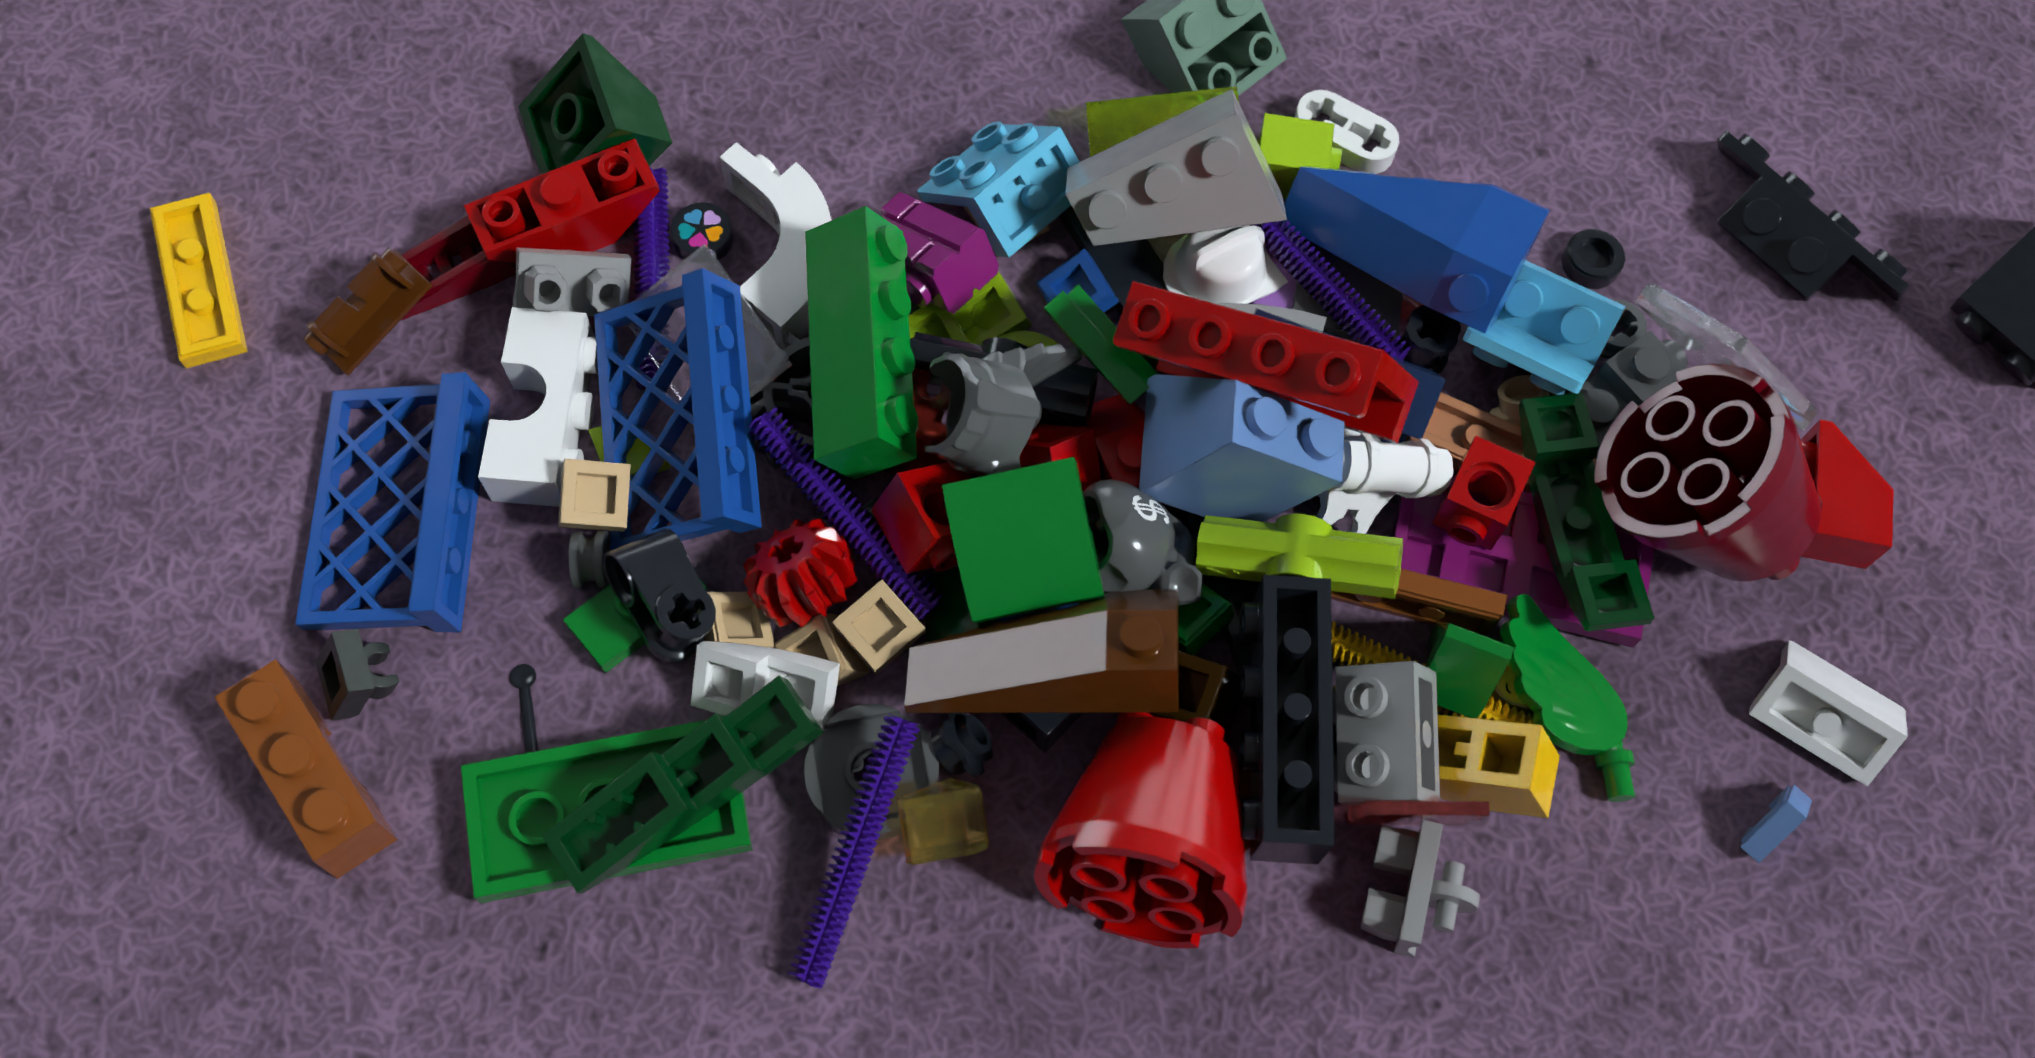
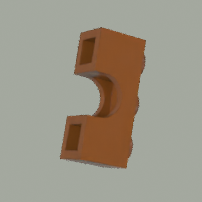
[214,659,398,879]

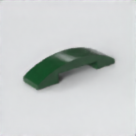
[1519,393,1655,632]

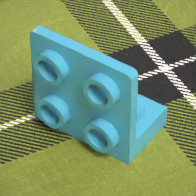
[917,122,1079,258]
[1462,261,1626,395]

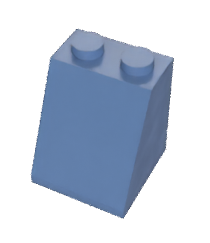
[1139,374,1344,522]

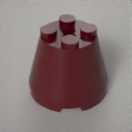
[1595,364,1823,582]

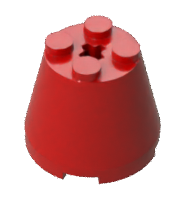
[1034,712,1247,949]

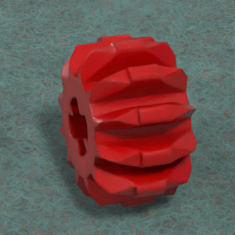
[743,518,857,627]

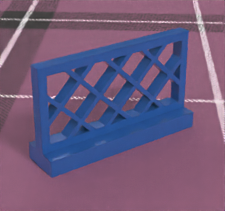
[594,268,762,551]
[295,372,491,632]

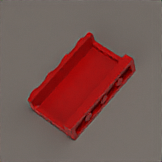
[1113,281,1419,444]

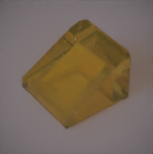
[897,778,989,865]

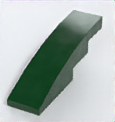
[542,675,824,894]

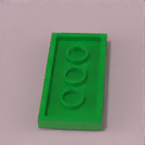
[461,719,753,904]

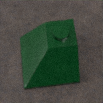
[518,33,673,175]

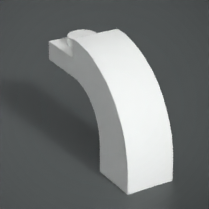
[720,142,831,350]

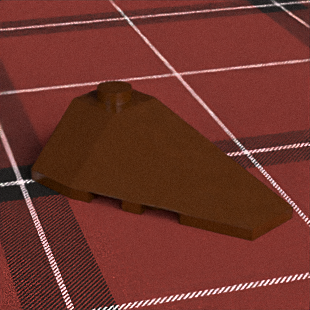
[904,589,1179,713]

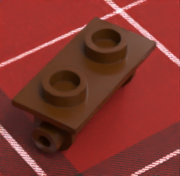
[303,247,433,376]

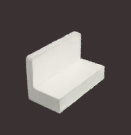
[1749,640,1908,787]

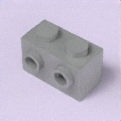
[1332,661,1440,809]

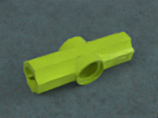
[1196,513,1403,599]

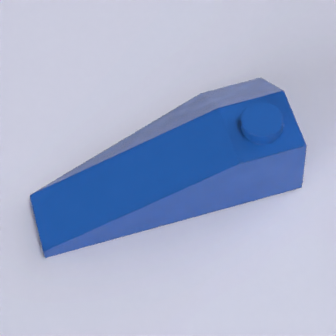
[1283,166,1550,333]

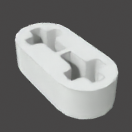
[1294,90,1400,174]

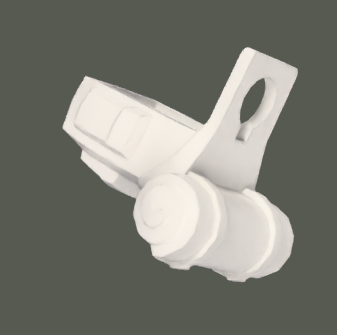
[1316,428,1453,534]

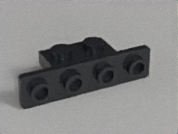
[1717,130,1909,301]

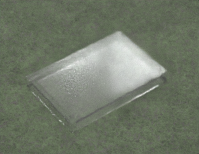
[1634,284,1817,431]

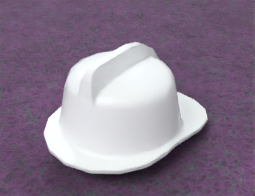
[1163,225,1288,304]

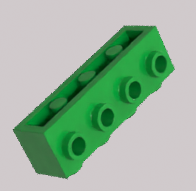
[805,206,918,480]

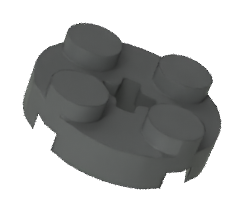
[804,704,939,841]

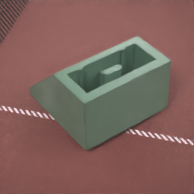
[1121,0,1287,109]

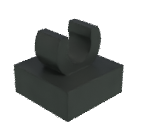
[315,629,399,721]

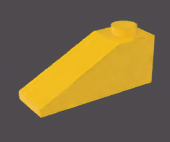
[1437,714,1560,818]

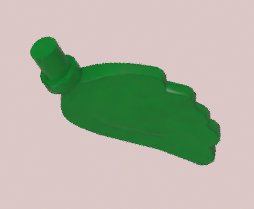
[1500,593,1635,802]

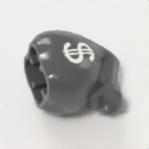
[1083,479,1202,605]

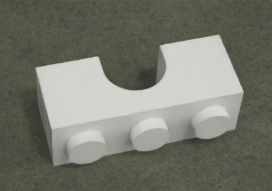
[478,307,598,507]

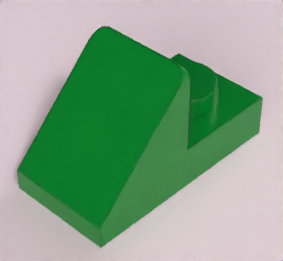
[1425,622,1515,718]

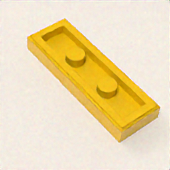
[150,193,248,369]

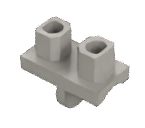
[513,247,631,316]
[1360,820,1480,958]

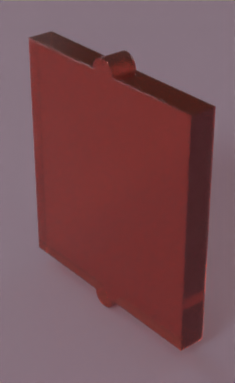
[1345,801,1490,826]

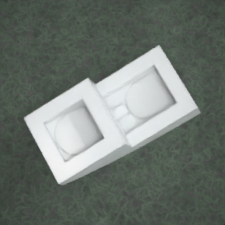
[691,641,840,730]

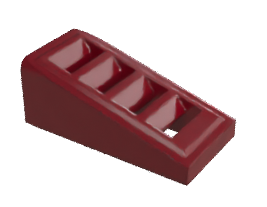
[401,215,516,320]

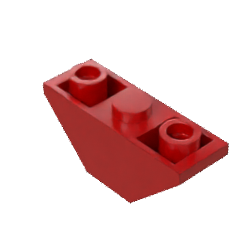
[463,138,660,263]

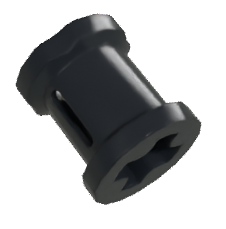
[1398,305,1461,374]

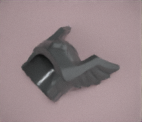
[925,343,1083,477]

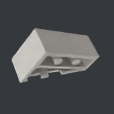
[1066,89,1287,246]

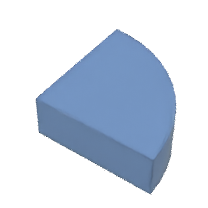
[1740,784,1812,863]

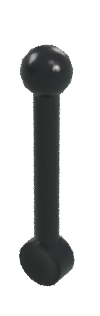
[510,664,538,753]

